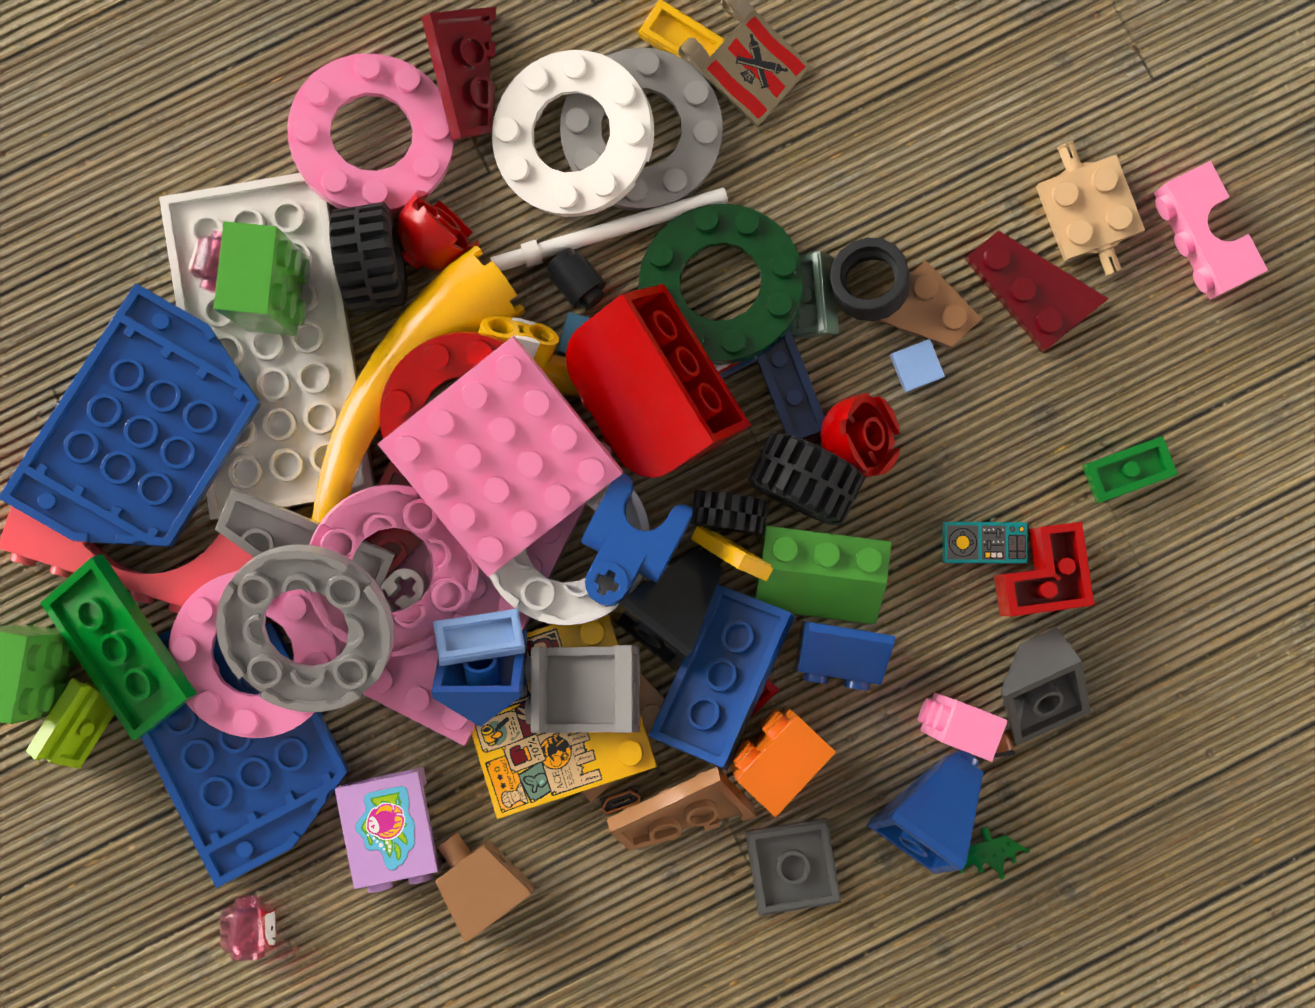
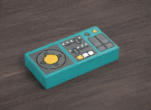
[942,522,1027,564]

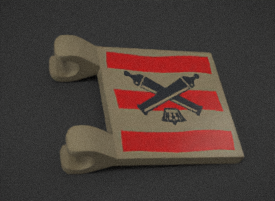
[678,0,811,127]

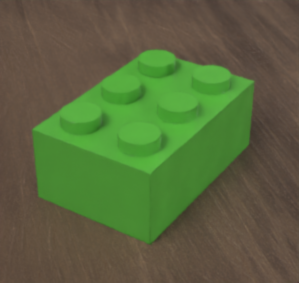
[214,221,310,336]
[0,625,77,724]

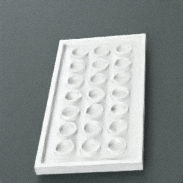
[159,173,376,520]

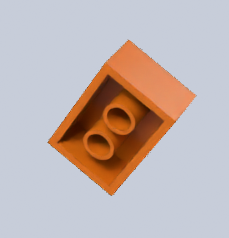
[730,706,836,818]

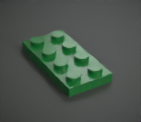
[40,554,197,741]

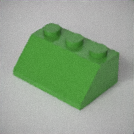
[754,526,892,624]

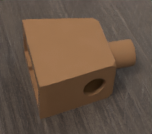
[435,832,535,943]

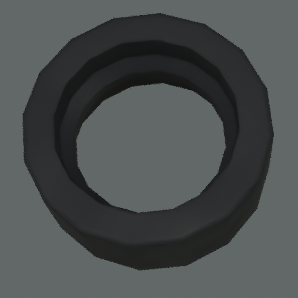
[830,237,911,321]

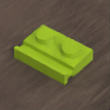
[26,678,114,769]

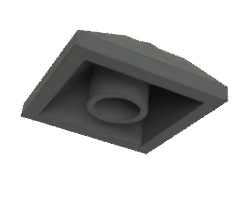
[1001,628,1091,746]

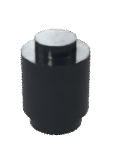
[547,248,606,310]

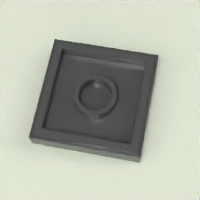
[745,818,841,916]

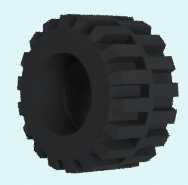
[329,202,408,314]
[748,433,865,525]

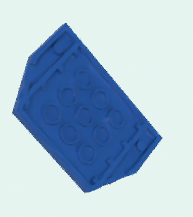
[0,283,261,548]
[141,623,350,888]

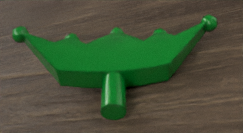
[959,826,1030,880]

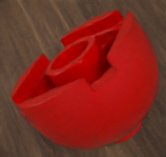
[396,190,480,272]
[821,393,900,477]

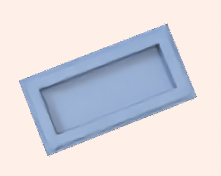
[433,608,525,666]

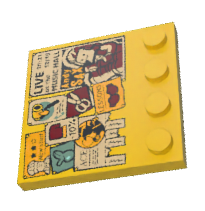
[472,614,658,819]

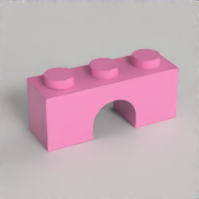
[1154,161,1268,300]
[918,692,1008,762]

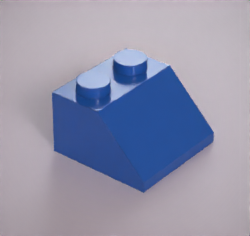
[794,621,895,691]

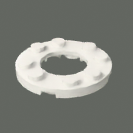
[492,50,654,217]
[489,483,650,625]

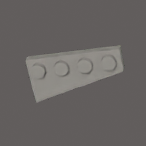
[215,488,395,593]

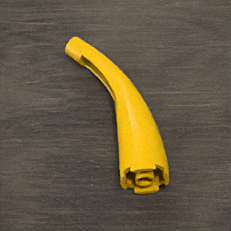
[312,246,525,522]

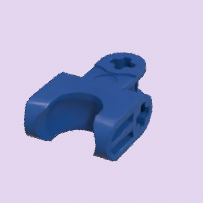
[581,472,693,607]

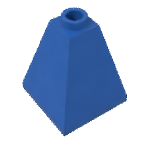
[867,750,983,874]

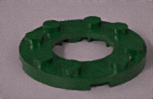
[638,204,803,365]

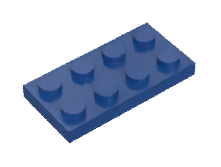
[649,584,794,771]

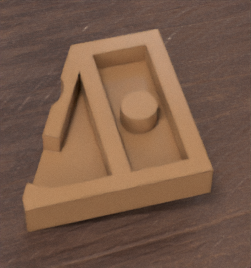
[874,260,982,349]

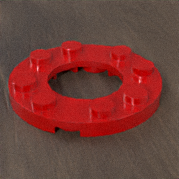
[380,331,506,439]

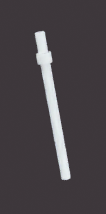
[490,187,728,271]

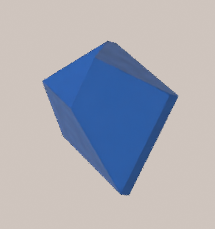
[432,630,527,727]

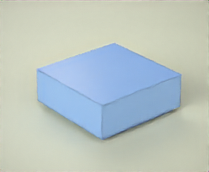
[890,339,945,393]

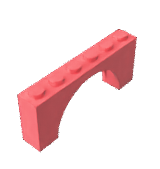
[0,506,254,613]

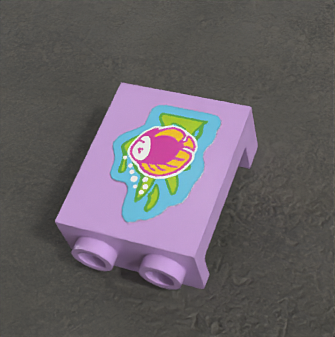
[335,767,443,893]

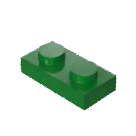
[1082,436,1178,504]

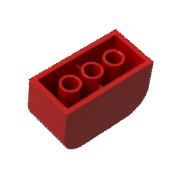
[566,283,751,478]

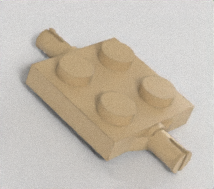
[1036,141,1145,277]

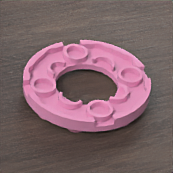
[288,53,454,214]
[307,485,478,657]
[169,570,340,738]

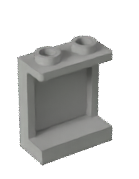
[525,645,640,733]

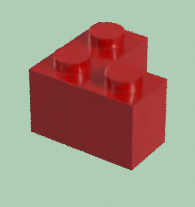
[994,521,1095,617]

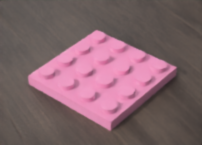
[377,335,623,577]

